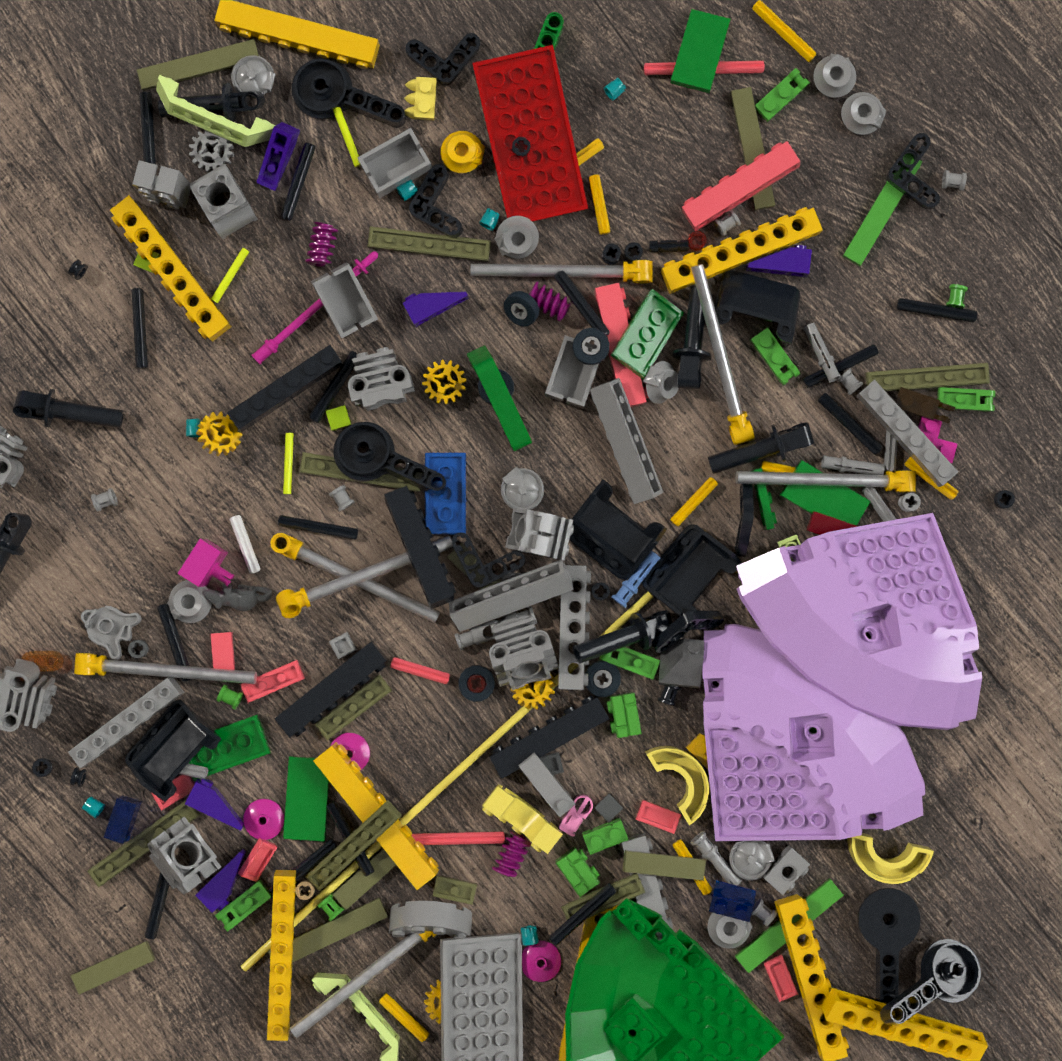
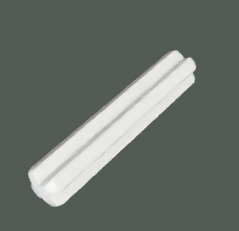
[230,515,260,574]

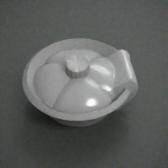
[814,53,856,97]
[231,55,276,98]
[841,92,886,135]
[494,216,539,259]
[643,361,679,404]
[501,467,544,510]
[167,580,212,623]
[729,841,775,880]
[708,905,753,948]

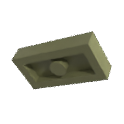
[433,875,477,905]

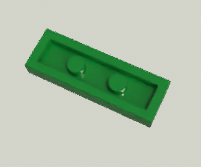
[751,468,777,530]

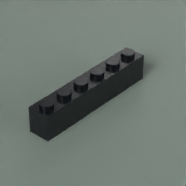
[227,345,342,433]
[384,486,456,610]
[274,641,388,738]
[489,695,609,779]

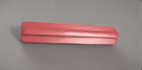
[390,657,450,684]

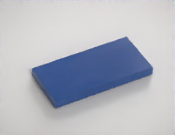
[425,453,466,534]

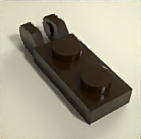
[895,387,955,423]

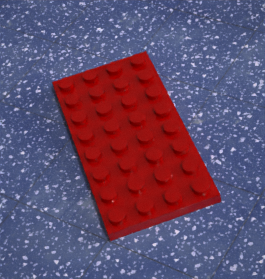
[472,45,588,221]

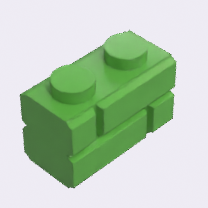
[607,692,642,738]
[582,817,629,855]
[555,847,600,897]

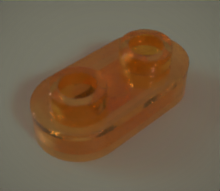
[21,651,64,672]

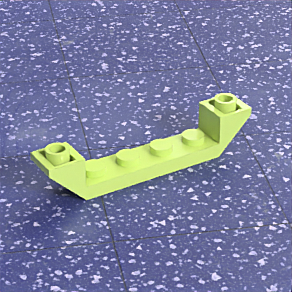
[156,75,275,147]
[312,973,400,1061]

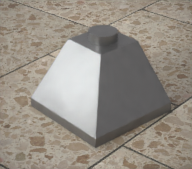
[659,639,704,688]

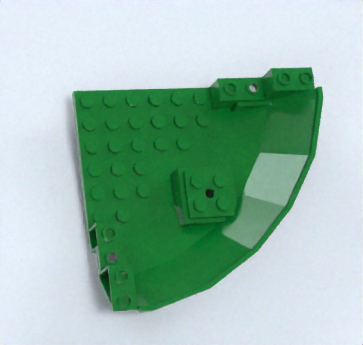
[565,898,784,1061]

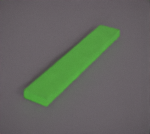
[842,154,923,267]
[735,878,844,973]

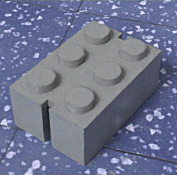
[357,128,432,199]
[132,160,191,210]
[311,262,378,338]
[545,335,599,409]

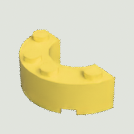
[645,746,709,826]
[482,784,563,854]
[847,833,934,884]

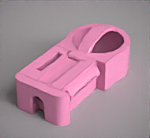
[559,794,593,837]

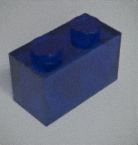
[103,795,142,844]
[709,880,756,922]

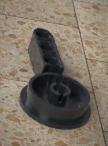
[292,58,406,128]
[333,422,446,496]
[858,888,920,1003]
[880,939,981,1025]

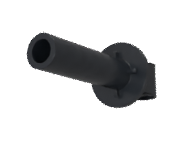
[158,82,265,122]
[672,285,712,389]
[13,389,124,428]
[708,422,814,474]
[0,513,32,574]
[573,610,672,664]

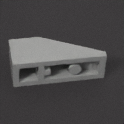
[518,752,576,817]

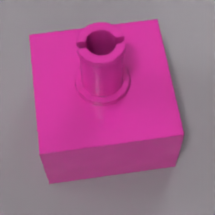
[177,538,235,587]

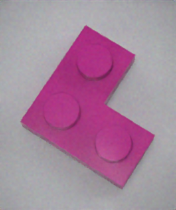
[918,416,957,464]

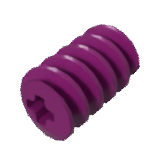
[305,222,339,267]
[529,281,572,322]
[492,830,531,877]

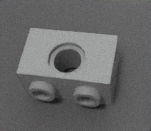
[763,845,810,895]

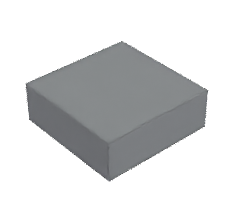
[329,632,357,659]

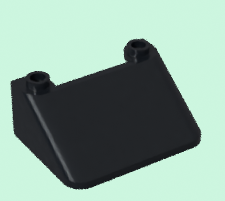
[714,270,801,347]
[569,479,667,579]
[642,524,742,617]
[125,700,221,802]

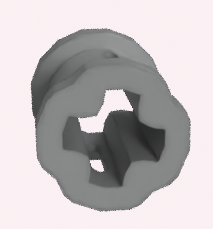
[942,170,967,191]
[714,210,741,236]
[836,368,863,395]
[329,485,355,512]
[91,488,118,512]
[898,493,921,512]
[749,899,777,926]

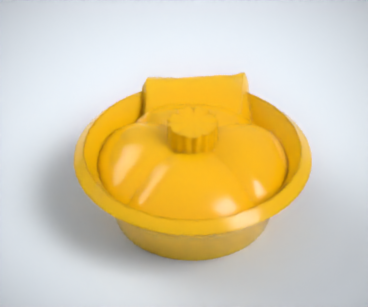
[441,131,485,173]

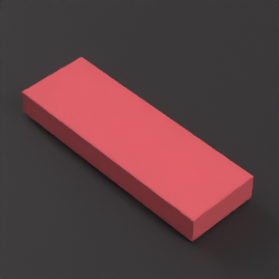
[240,660,305,703]

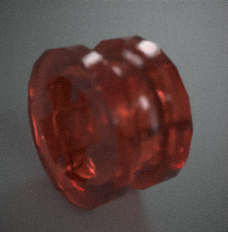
[688,231,706,251]

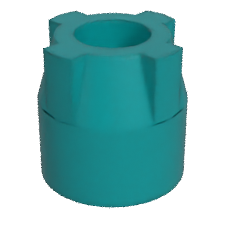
[604,78,626,101]
[396,179,418,201]
[479,208,500,231]
[186,419,201,438]
[82,797,105,818]
[521,925,539,946]

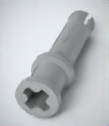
[690,831,742,888]

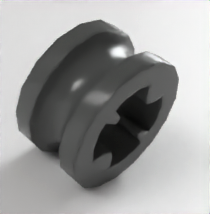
[128,640,149,658]

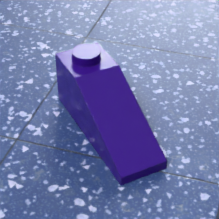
[256,122,300,191]
[746,245,812,277]
[403,292,469,327]
[185,778,244,831]
[195,849,246,913]

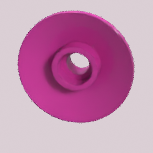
[331,733,370,770]
[243,799,285,840]
[522,940,561,982]

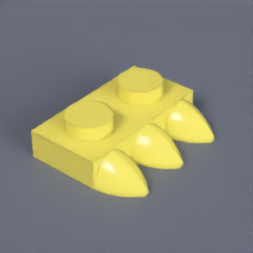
[404,77,437,120]

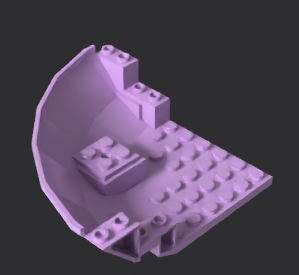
[736,513,982,730]
[703,624,925,841]

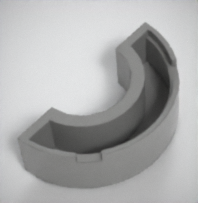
[389,901,472,938]

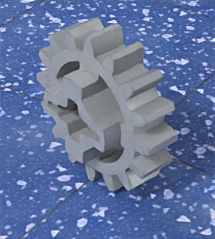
[189,130,234,173]

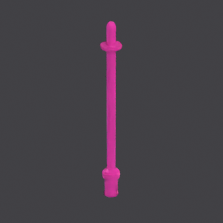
[252,251,378,364]

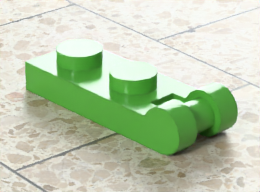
[755,68,810,122]
[750,328,800,386]
[937,387,995,412]
[599,647,660,679]
[215,880,272,932]

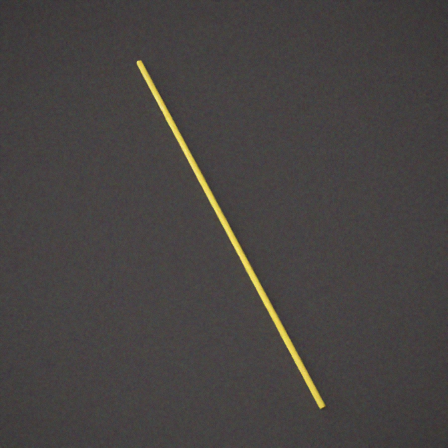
[241,592,653,972]

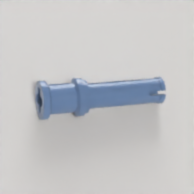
[611,551,660,608]

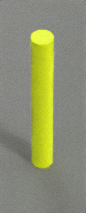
[333,107,361,167]
[211,247,249,303]
[283,433,294,494]

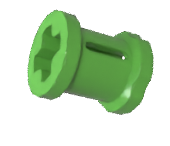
[946,284,968,308]
[216,685,243,709]
[317,894,344,922]

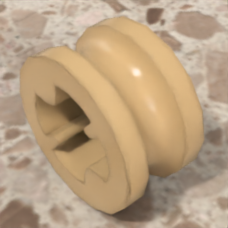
[296,880,315,900]

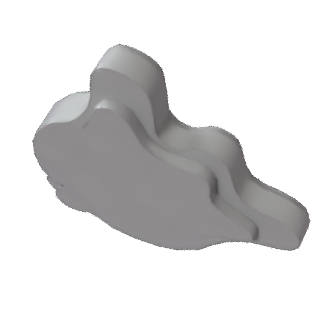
[81,606,141,660]

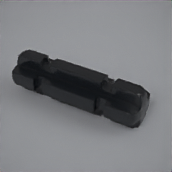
[649,240,689,252]

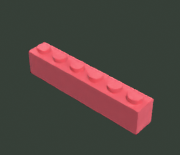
[682,141,800,232]
[594,283,649,407]

